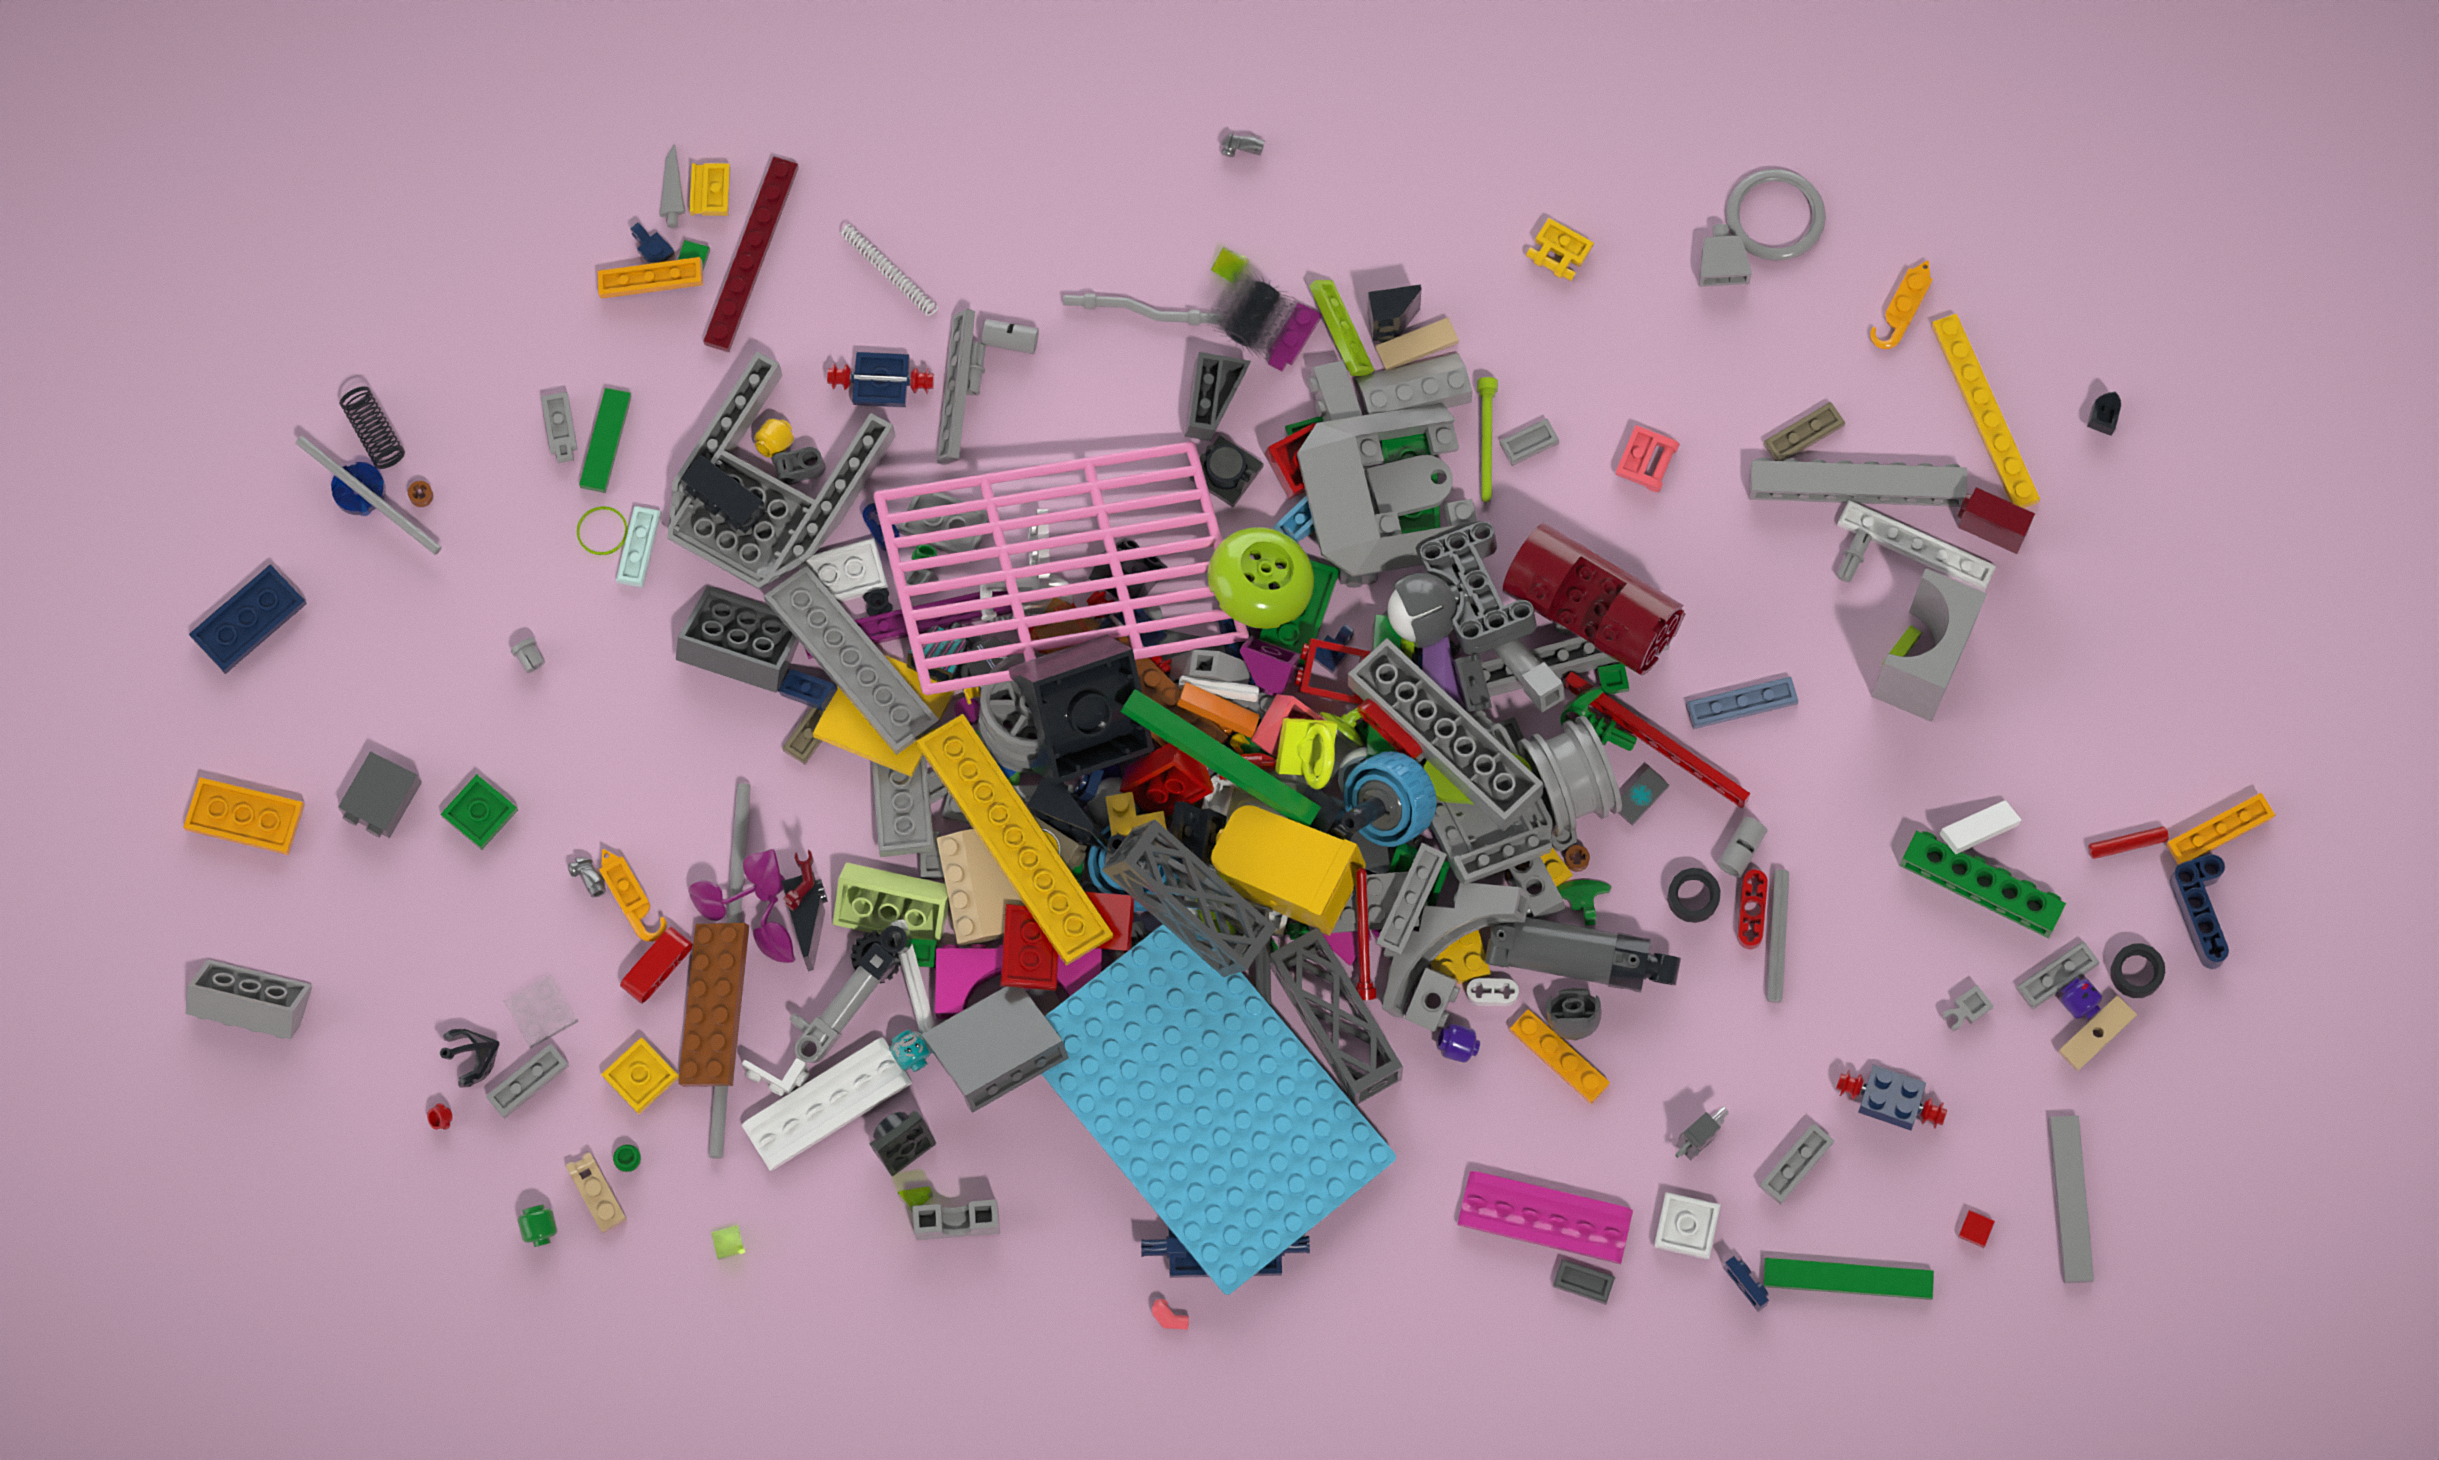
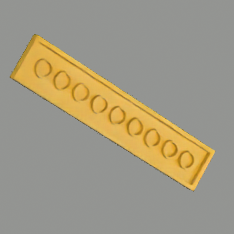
[916,714,1113,966]

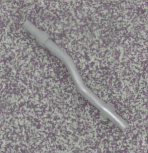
[1063,293,1221,326]

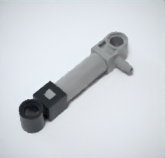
[790,926,912,1063]

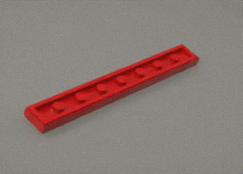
[1564,671,1750,808]

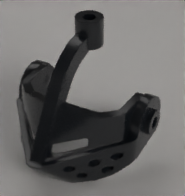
[440,1029,500,1088]

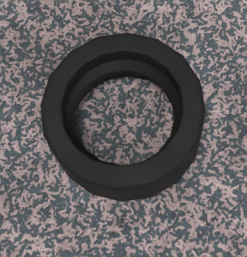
[1667,868,1721,923]
[2110,943,2166,998]

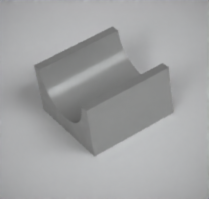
[1871,568,1987,722]

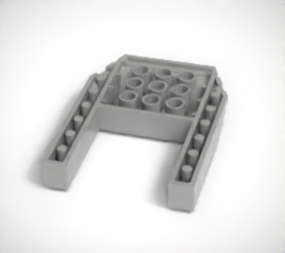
[667,352,896,590]

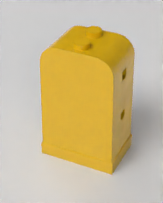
[1211,805,1366,936]

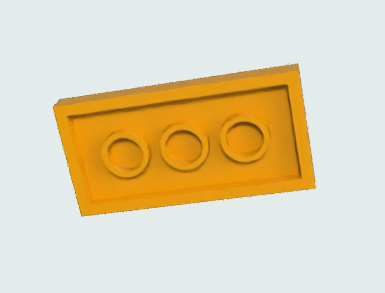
[183,777,305,856]

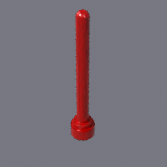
[1355,868,1377,1000]

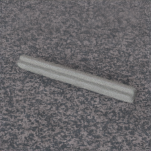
[1767,869,1789,1003]

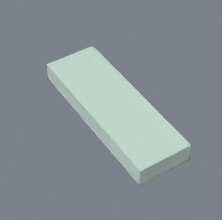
[616,506,661,588]

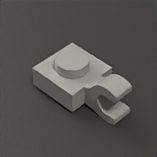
[920,831,944,879]

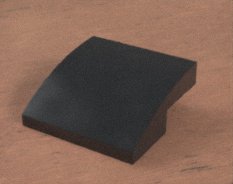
[1170,801,1227,869]

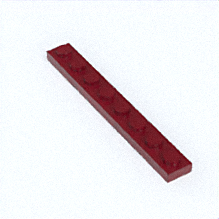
[703,156,799,352]

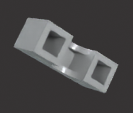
[913,1199,1000,1240]

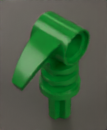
[1560,686,1637,751]

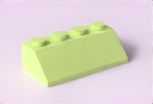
[833,862,950,948]

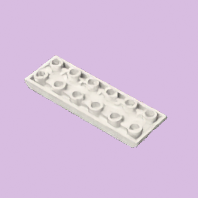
[742,1037,912,1172]

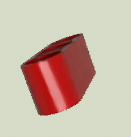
[620,926,693,1004]

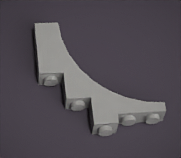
[1382,882,1530,1018]

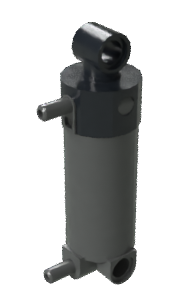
[1485,916,1681,993]

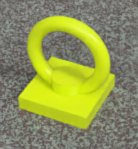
[1275,718,1338,789]

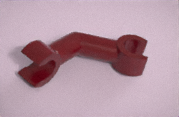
[783,849,814,911]

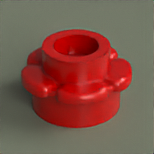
[427,1103,453,1130]

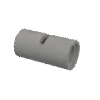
[982,319,1039,354]
[1717,817,1768,878]

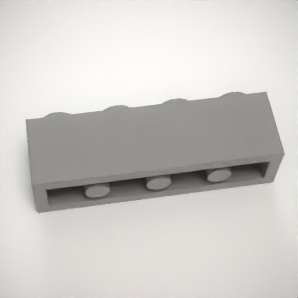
[1307,360,1371,467]

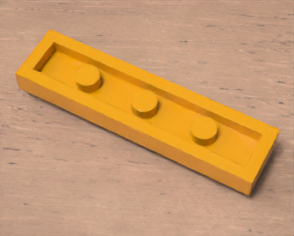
[597,257,704,299]
[2166,792,2276,865]
[1509,1009,1610,1104]

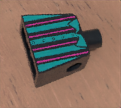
[907,622,968,682]

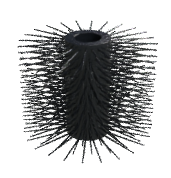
[1205,269,1300,360]

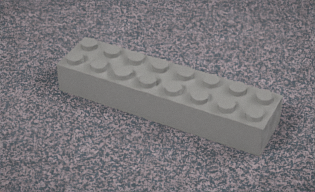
[1348,638,1544,831]

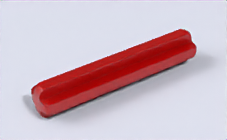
[2088,826,2169,859]

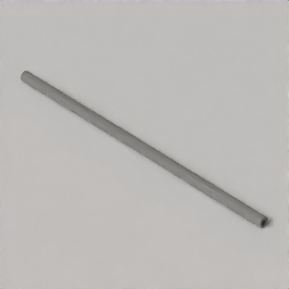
[709,783,751,1159]

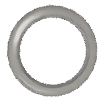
[1726,169,1826,261]

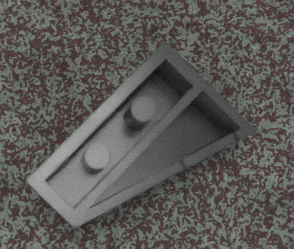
[1184,352,1251,441]

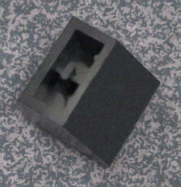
[1088,537,1168,599]

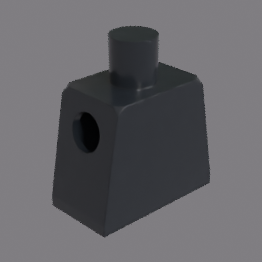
[1288,785,1354,841]

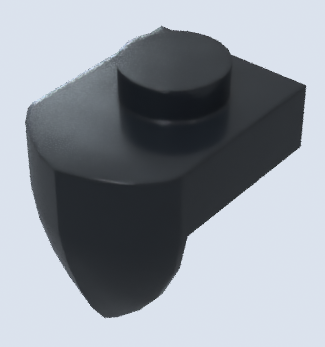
[2087,391,2122,436]

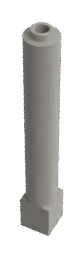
[1455,573,1565,712]

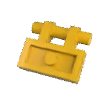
[1526,218,1594,281]

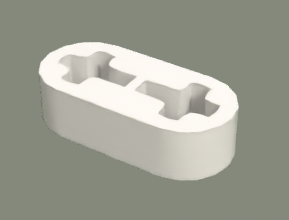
[1466,978,1519,1006]

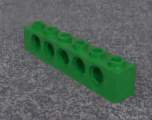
[1899,830,2066,939]

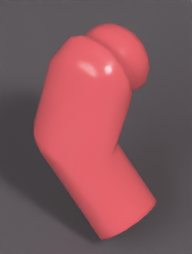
[1152,1299,1189,1330]

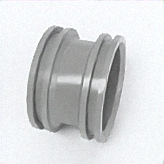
[978,653,1046,775]
[1517,715,1622,837]

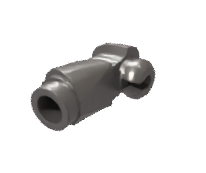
[1221,132,1265,157]
[567,857,606,898]

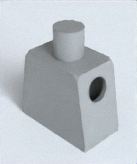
[1699,224,1752,287]

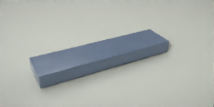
[1686,677,1799,729]

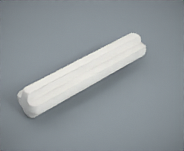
[1179,676,1259,702]

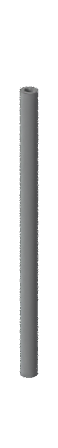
[296,436,442,555]

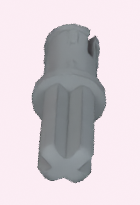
[966,342,986,396]
[1837,530,1872,582]

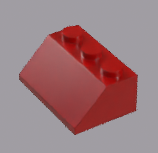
[1119,743,1214,818]

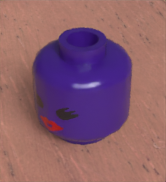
[2061,978,2102,1019]

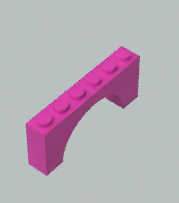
[935,945,1103,1019]

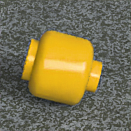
[754,418,794,458]

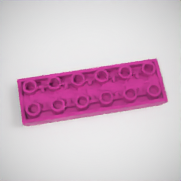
[1457,1171,1633,1264]

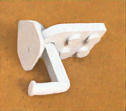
[980,509,1073,621]

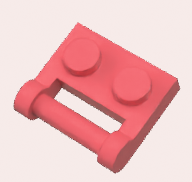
[1615,425,1680,492]

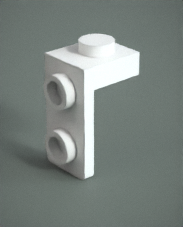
[742,1058,809,1097]

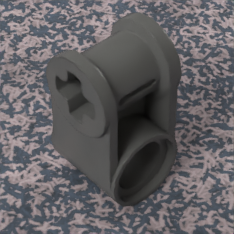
[771,447,825,485]

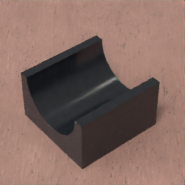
[1008,635,1155,785]

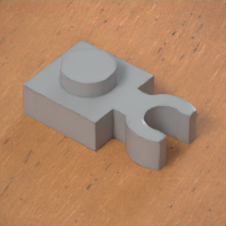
[1942,985,1994,1032]

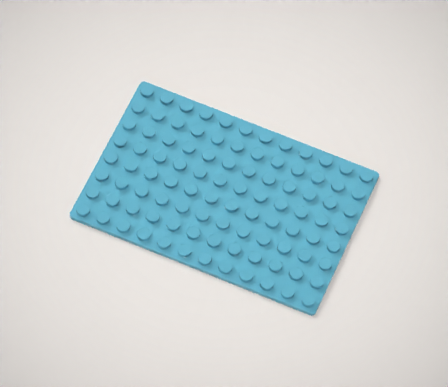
[1041,924,1396,1295]

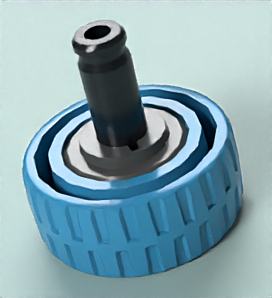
[1342,751,1437,847]

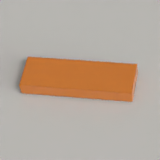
[1177,682,1260,738]

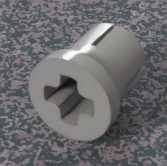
[511,637,545,673]

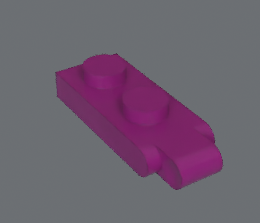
[1268,302,1321,372]

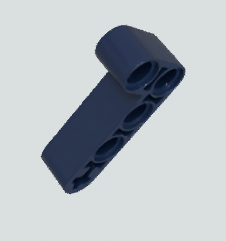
[2170,854,2229,969]

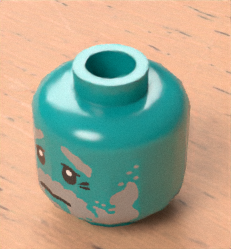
[890,1029,930,1072]

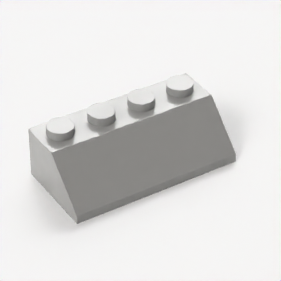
[1356,353,1473,415]
[185,959,312,1039]

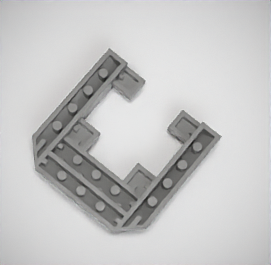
[1297,403,1481,577]

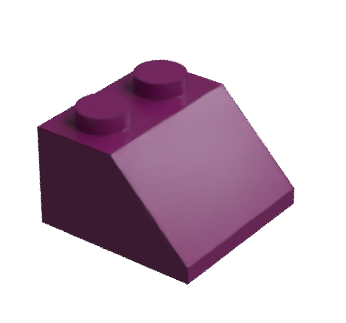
[1240,636,1301,696]

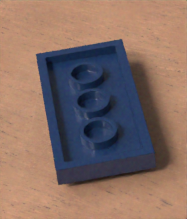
[189,564,307,674]

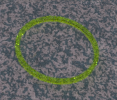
[577,506,628,555]

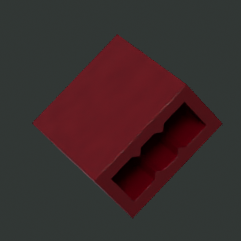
[1957,487,2035,554]

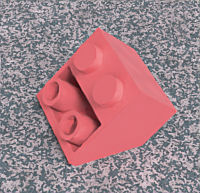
[1250,694,1326,759]

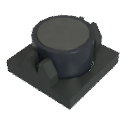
[1189,435,1264,508]
[869,1111,937,1176]

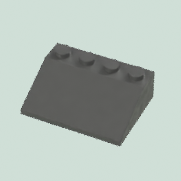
[676,586,799,693]

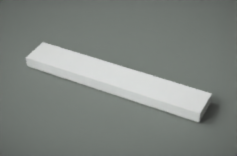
[1837,500,1996,592]

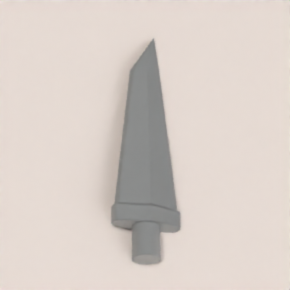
[660,144,685,228]

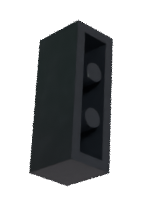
[680,455,766,534]

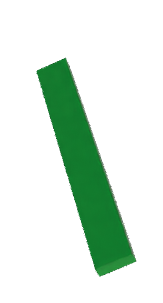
[1120,689,1321,827]

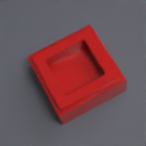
[1958,1210,1995,1248]

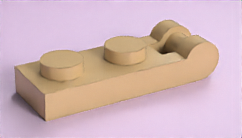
[565,1152,627,1233]

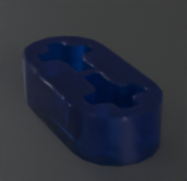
[863,503,900,551]

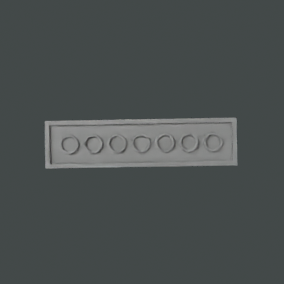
[764,566,939,755]

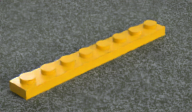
[1931,313,2040,508]

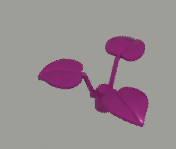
[688,849,796,963]

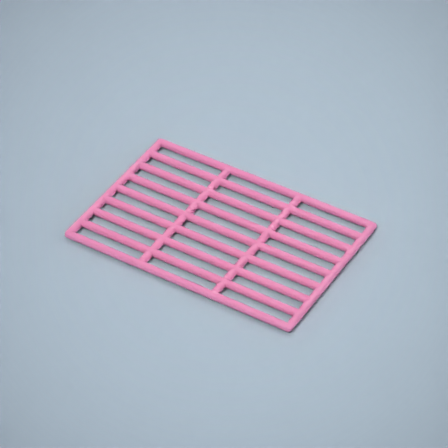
[874,441,1249,695]

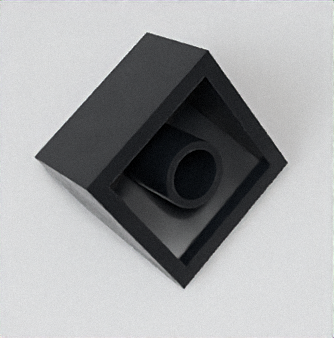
[1367,284,1422,342]

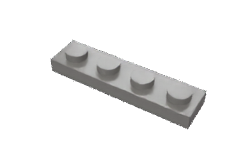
[1376,843,1447,955]

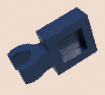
[630,222,675,264]
[1314,624,1354,674]

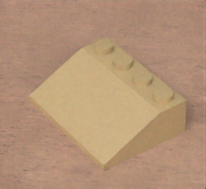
[937,829,1025,947]

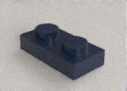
[778,669,838,711]
[1073,770,1104,807]
[1723,1256,1769,1312]

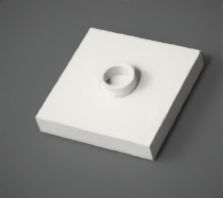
[1654,1192,1721,1260]

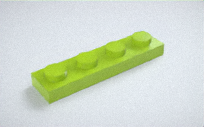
[1309,280,1375,376]

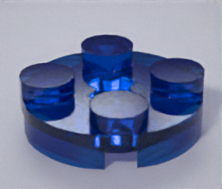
[331,462,386,516]

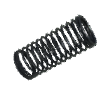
[339,386,405,469]

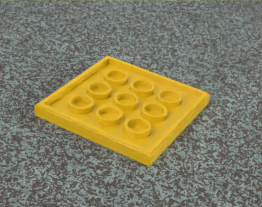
[813,655,956,777]

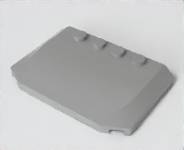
[1395,710,1552,885]

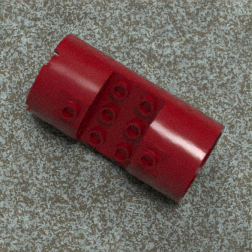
[1502,523,1686,676]

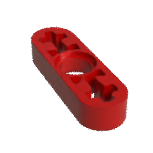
[1357,698,1423,760]
[1737,869,1768,949]

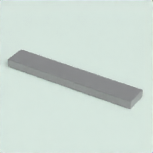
[937,309,975,465]
[2049,1116,2094,1283]

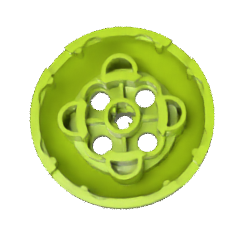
[1207,527,1314,629]

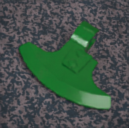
[1556,880,1611,926]

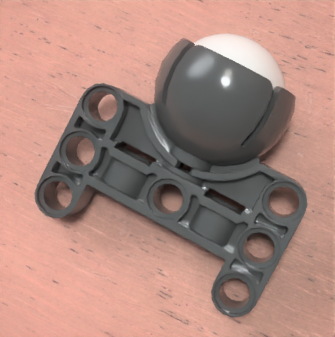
[1388,521,1537,655]

